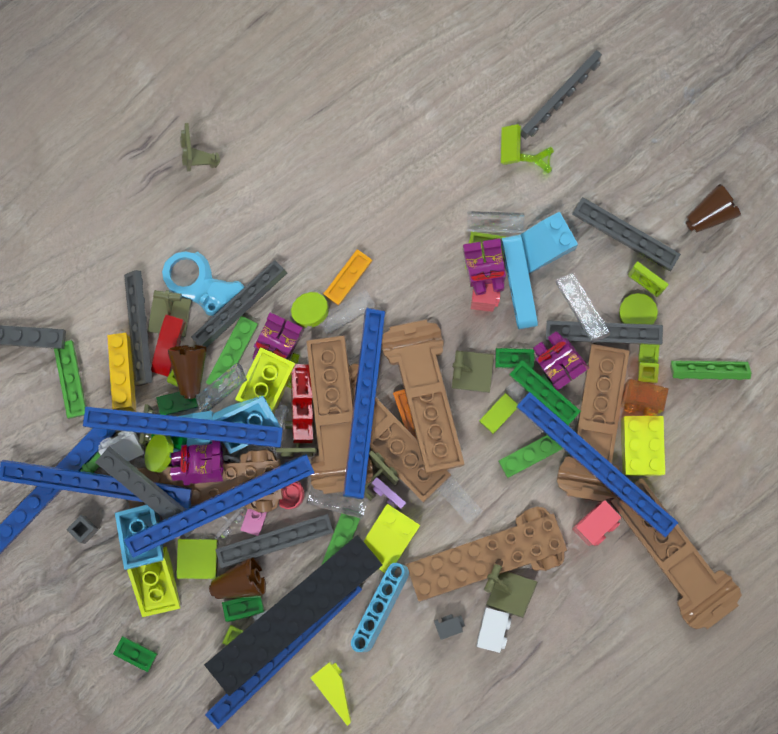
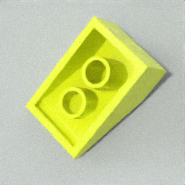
[235,347,295,414]
[363,504,420,573]
[127,547,181,617]

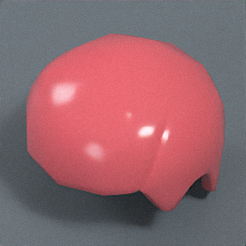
[279,481,305,510]

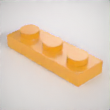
[323,249,373,306]

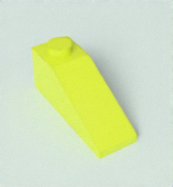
[310,662,351,726]

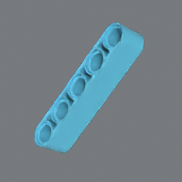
[501,235,538,330]
[351,563,409,652]

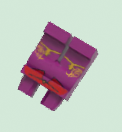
[462,238,506,295]
[252,312,304,360]
[533,331,589,391]
[170,441,223,485]

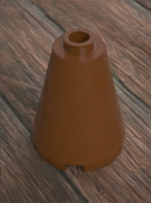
[685,184,741,233]
[168,345,207,399]
[209,557,266,599]

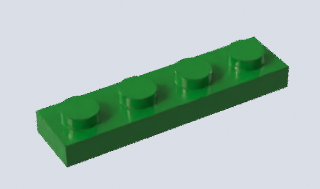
[509,360,581,426]

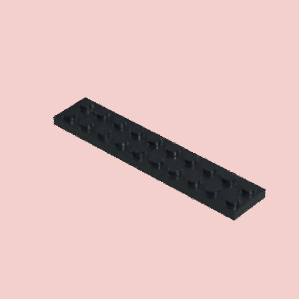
[204,535,383,696]

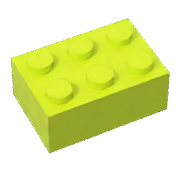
[621,416,665,476]

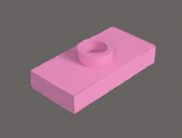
[241,509,268,536]

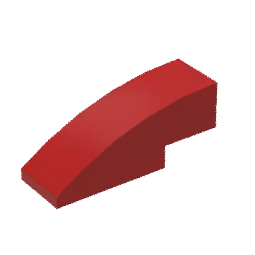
[151,314,186,377]

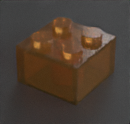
[621,379,669,416]

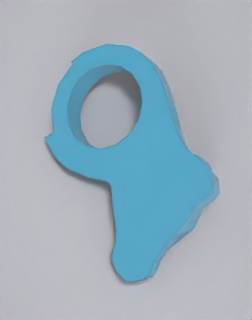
[162,251,245,316]

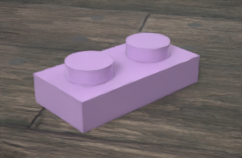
[372,477,406,509]

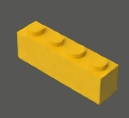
[107,333,137,412]

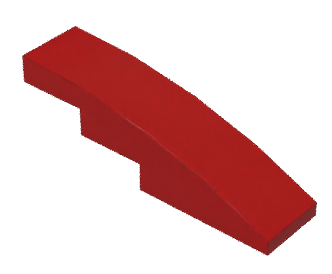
[291,364,313,443]

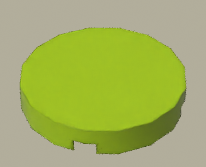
[291,292,329,328]
[619,293,658,325]
[144,435,174,473]

